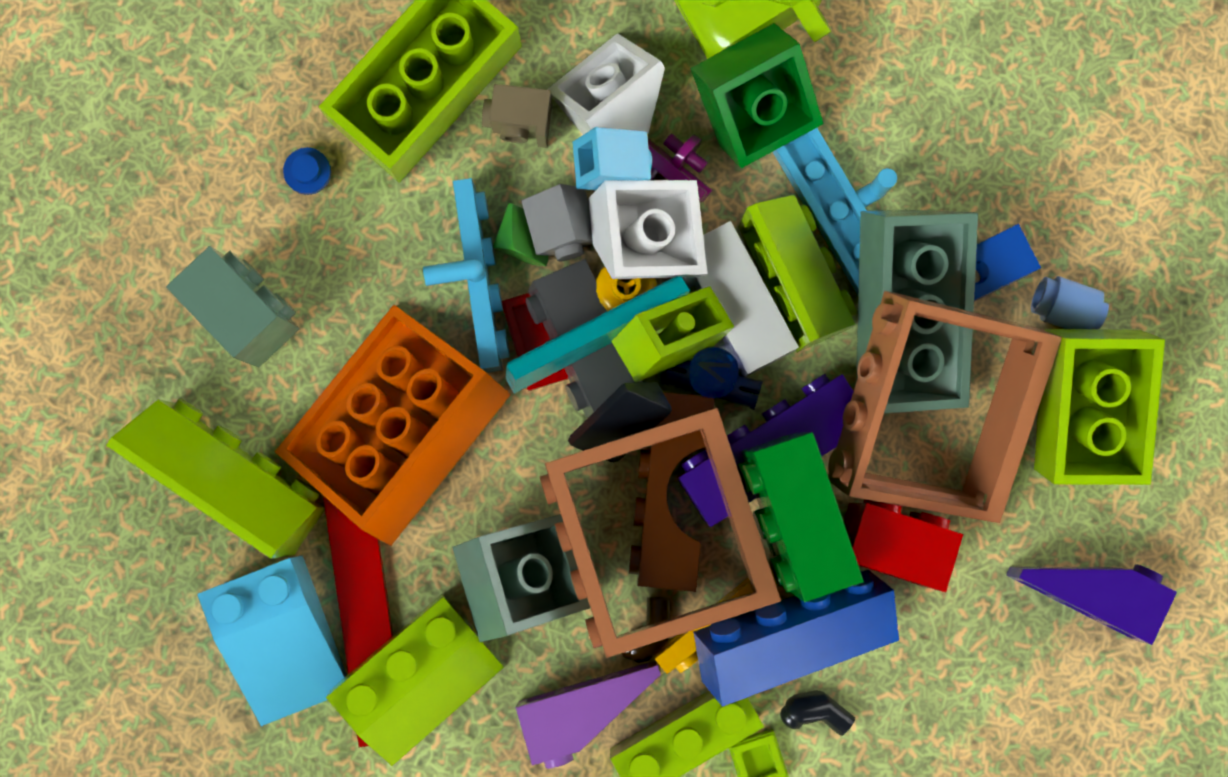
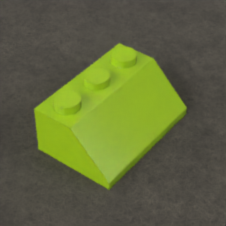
[738,195,856,353]
[326,594,504,766]

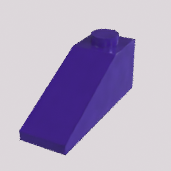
[1006,564,1177,645]

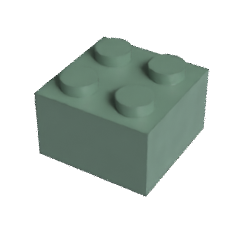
[166,246,300,367]
[452,514,590,642]

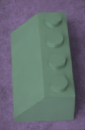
[856,209,978,414]

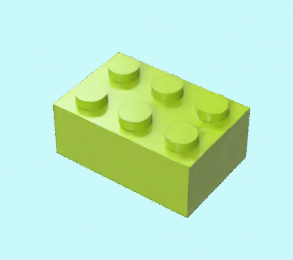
[1034,329,1165,485]

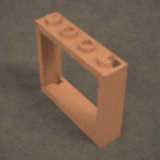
[828,291,1062,523]
[540,408,781,658]

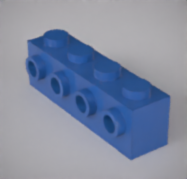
[693,569,899,707]

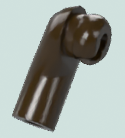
[621,597,670,663]

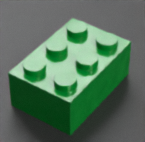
[737,432,864,603]

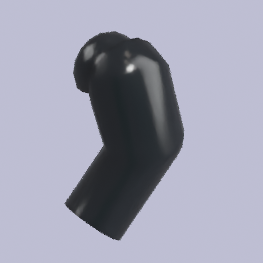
[780,690,855,736]

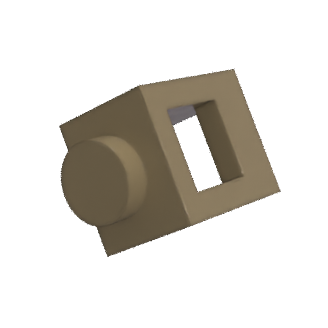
[482,84,553,148]

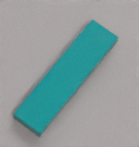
[506,276,690,394]

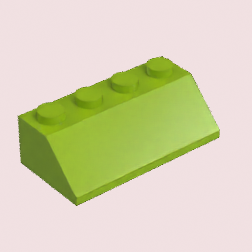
[106,398,325,559]

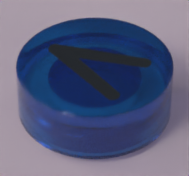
[689,347,739,398]

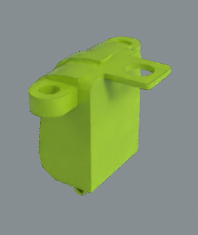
[674,0,832,59]

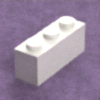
[682,221,799,377]

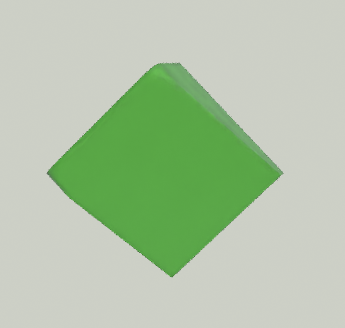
[493,203,549,267]

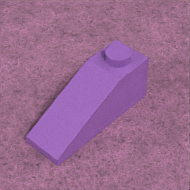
[516,660,661,769]

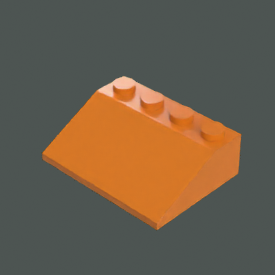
[275,305,511,546]

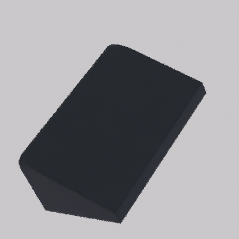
[568,381,672,463]

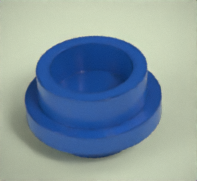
[283,147,331,195]

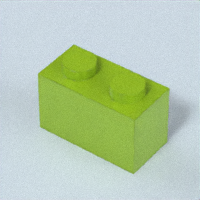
[611,286,735,382]

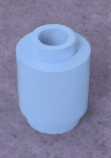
[1031,276,1109,329]

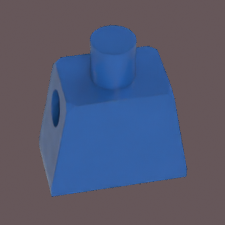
[974,224,1041,302]

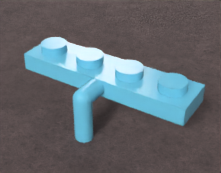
[773,128,897,295]
[423,178,510,373]

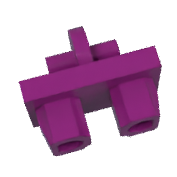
[648,133,713,203]

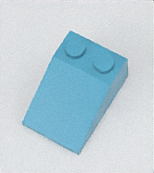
[197,555,347,726]

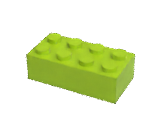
[318,0,522,183]

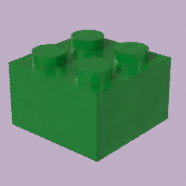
[690,23,824,168]

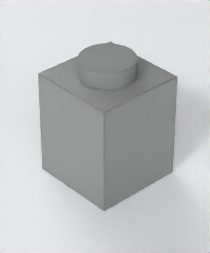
[521,184,593,262]

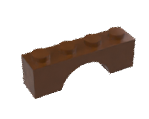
[629,392,715,592]

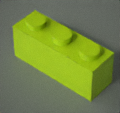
[610,691,764,777]

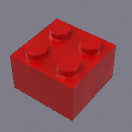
[844,499,964,593]

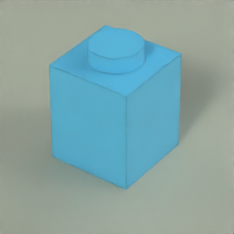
[572,127,652,190]

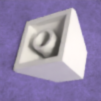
[547,33,665,135]
[588,180,708,279]

